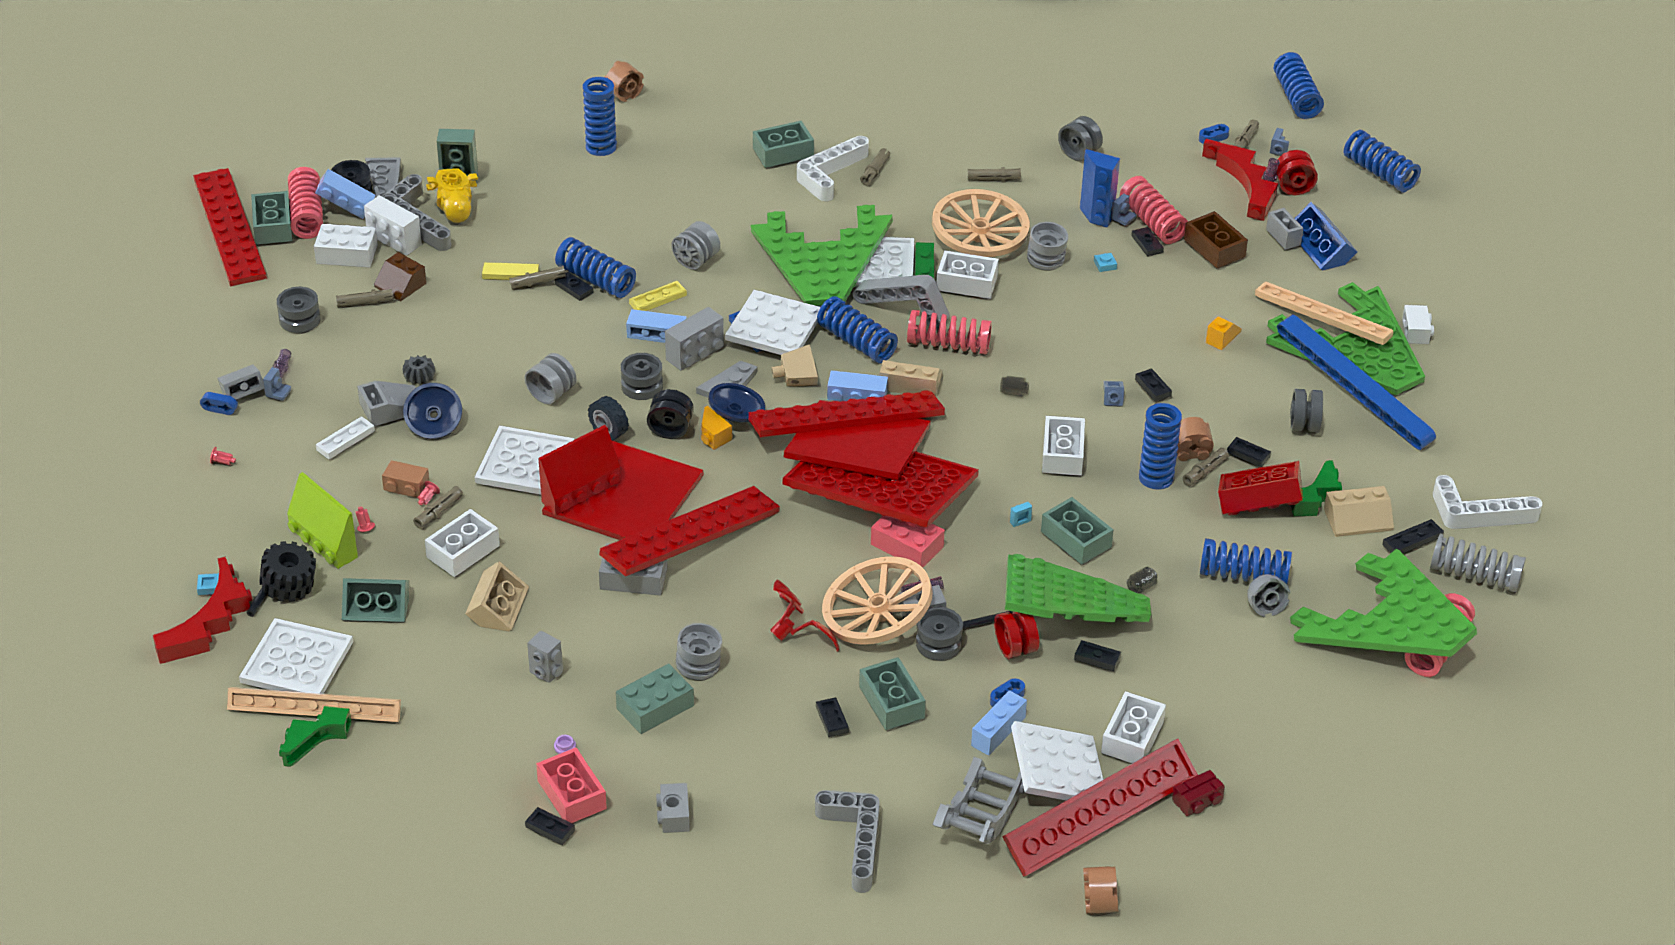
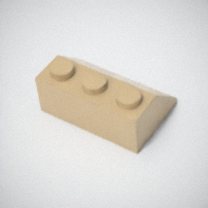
[879,360,942,396]
[1324,486,1394,537]
[465,561,529,631]

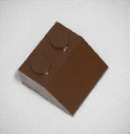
[374,252,427,302]

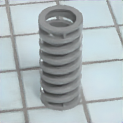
[1430,533,1526,593]

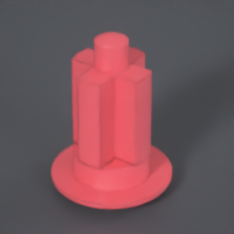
[210,447,236,465]
[417,481,440,506]
[355,506,375,532]

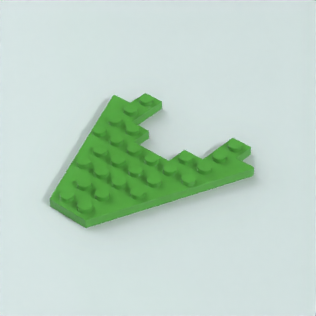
[751,205,893,306]
[1266,282,1425,395]
[1290,549,1477,657]

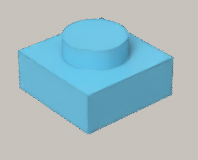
[1094,253,1117,272]
[1010,502,1032,527]
[197,573,219,595]

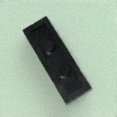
[1382,519,1444,553]

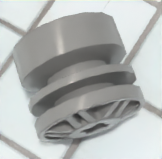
[671,221,720,270]
[1027,222,1068,270]
[524,353,577,404]
[676,623,722,680]

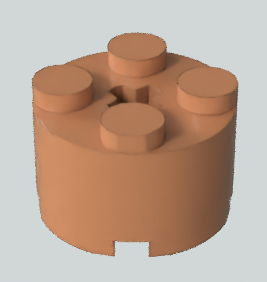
[604,61,644,102]
[1177,417,1214,461]
[1083,866,1118,914]

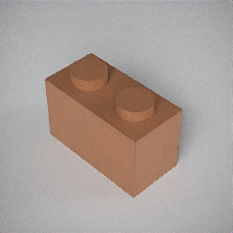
[382,460,430,498]

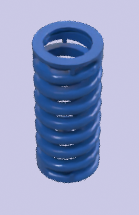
[1273,52,1324,119]
[583,77,617,156]
[1344,130,1421,192]
[555,237,636,298]
[817,296,898,363]
[1139,403,1182,490]
[1200,538,1292,584]

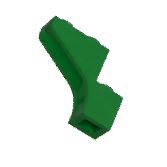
[915,242,934,278]
[1291,460,1342,517]
[279,706,352,767]

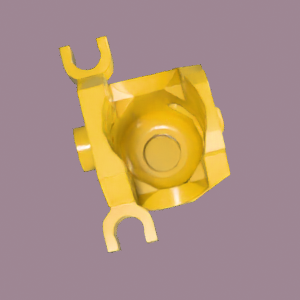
[426,168,478,223]

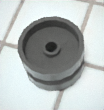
[1058,116,1103,161]
[276,286,320,333]
[621,353,663,400]
[1290,389,1323,433]
[916,607,963,661]

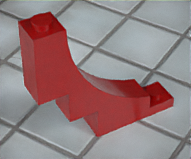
[1202,139,1278,221]

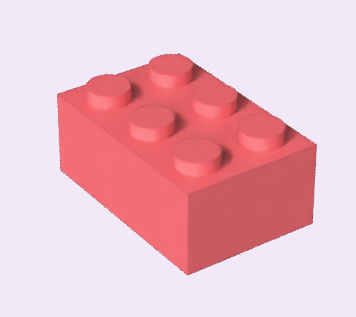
[871,516,945,568]
[536,748,607,823]

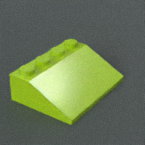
[287,472,358,569]

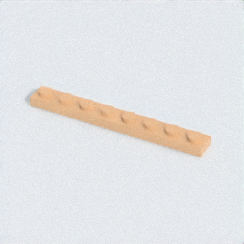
[1255,281,1393,345]
[227,687,401,722]

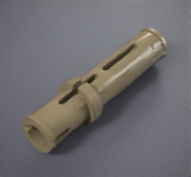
[1233,119,1259,148]
[860,148,890,185]
[968,167,1021,181]
[509,266,566,289]
[336,289,394,307]
[1182,448,1229,486]
[413,486,463,529]

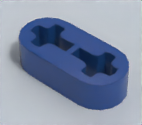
[1199,124,1229,144]
[200,392,238,415]
[990,678,1025,707]

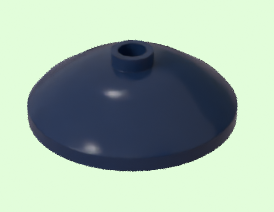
[403,383,462,439]
[708,383,765,423]

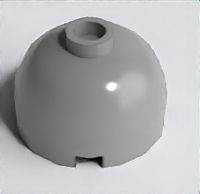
[1247,574,1290,617]

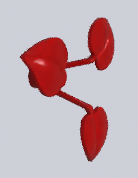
[770,579,839,652]

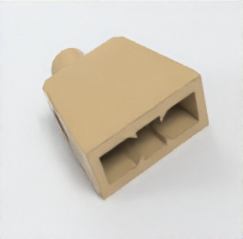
[771,345,818,386]

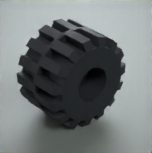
[259,541,316,602]

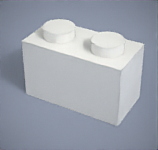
[1402,305,1434,344]

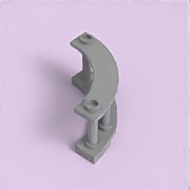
[933,757,1025,844]

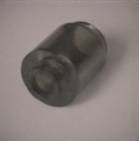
[1000,376,1029,397]
[1126,566,1158,593]

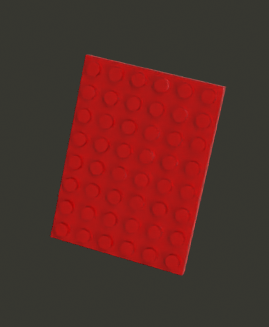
[782,451,979,528]

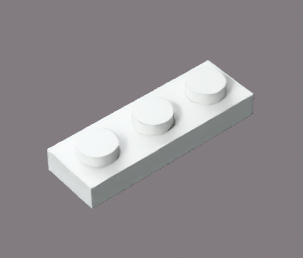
[316,416,375,459]

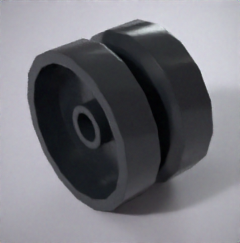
[331,160,372,193]
[647,389,694,439]

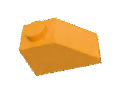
[1206,316,1242,350]
[701,405,732,450]

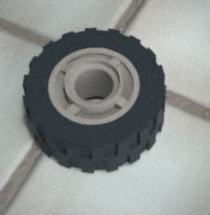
[588,396,629,441]

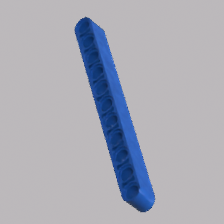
[1277,314,1436,450]

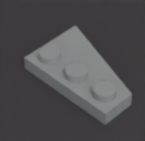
[696,361,757,398]

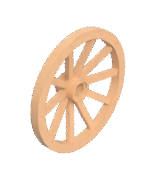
[932,189,1030,257]
[822,557,933,644]

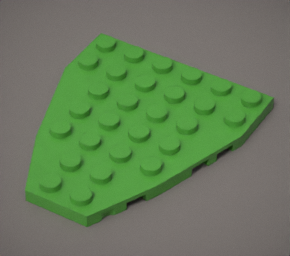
[1005,554,1151,622]

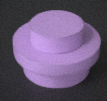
[554,735,576,754]

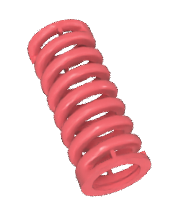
[288,167,323,239]
[1120,176,1188,244]
[907,310,992,354]
[1405,593,1475,677]

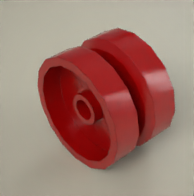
[1275,150,1318,196]
[994,611,1039,659]

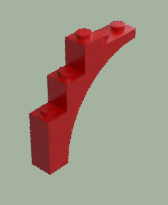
[152,556,253,664]

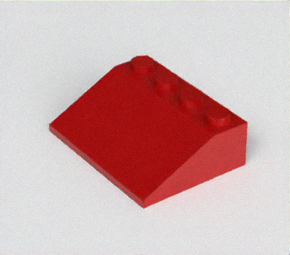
[538,425,621,515]
[1218,461,1303,515]

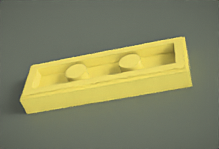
[482,262,539,280]
[629,281,687,311]

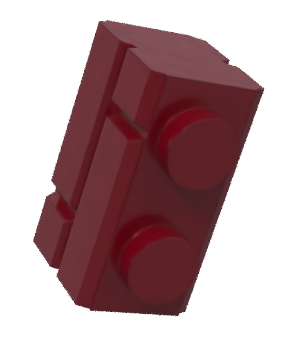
[1172,770,1225,816]

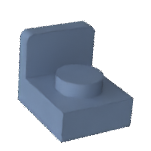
[1270,128,1289,156]
[1112,194,1136,226]
[263,367,291,401]
[1103,381,1124,406]

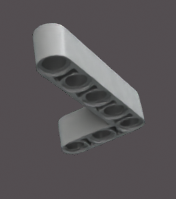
[381,174,451,251]
[853,275,950,330]
[815,790,879,893]

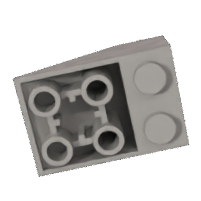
[357,381,416,426]

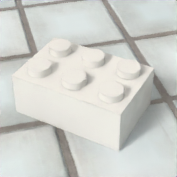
[364,195,422,256]
[314,224,378,268]
[937,251,999,299]
[1042,416,1085,475]
[425,509,500,577]
[1101,692,1166,763]

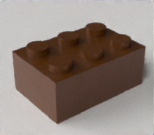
[1184,211,1248,268]

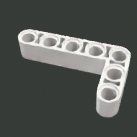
[797,136,869,201]
[1433,475,1542,529]

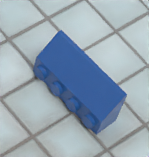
[1080,149,1120,227]
[1294,202,1358,271]

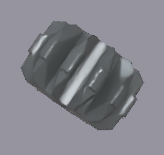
[402,355,435,385]

